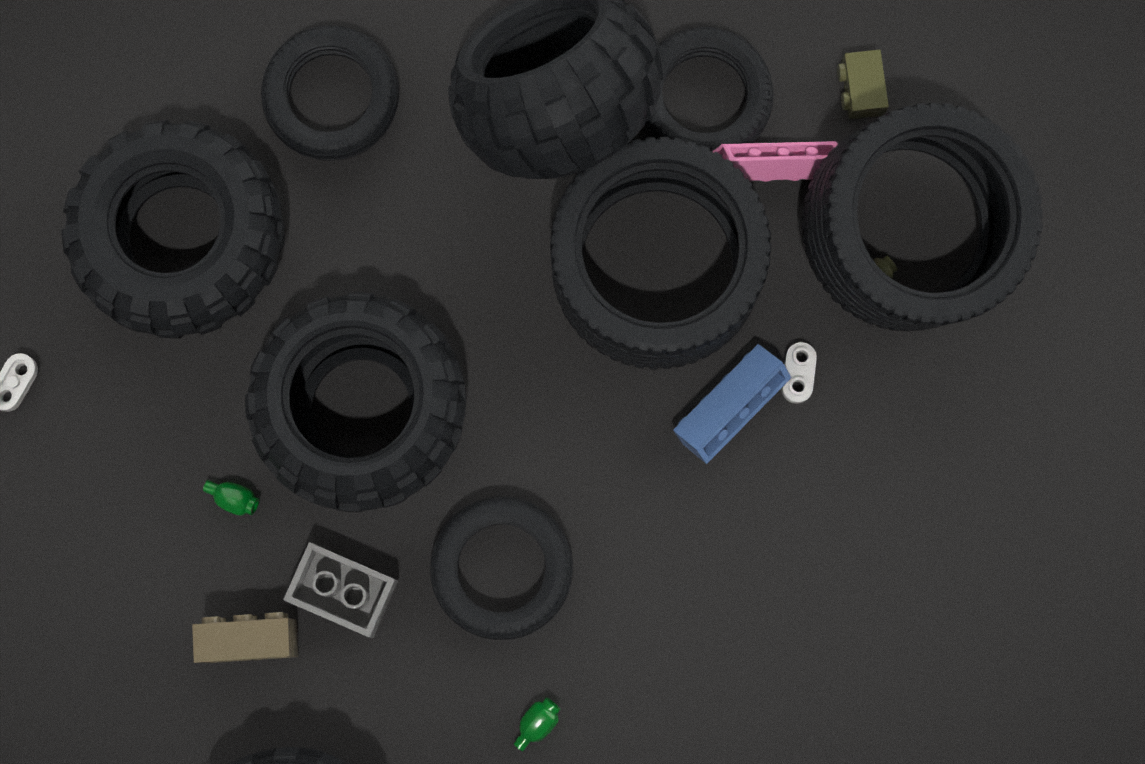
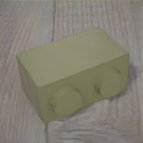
[837,50,889,119]

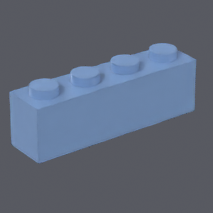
[673,344,792,464]

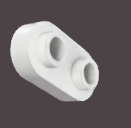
[781,342,817,404]
[0,353,38,412]

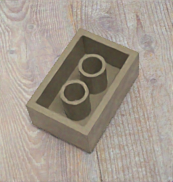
[192,612,299,663]

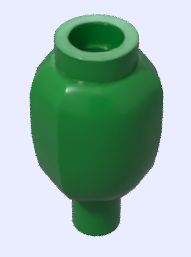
[203,480,259,516]
[513,697,561,751]

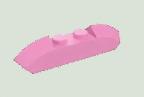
[713,141,838,182]

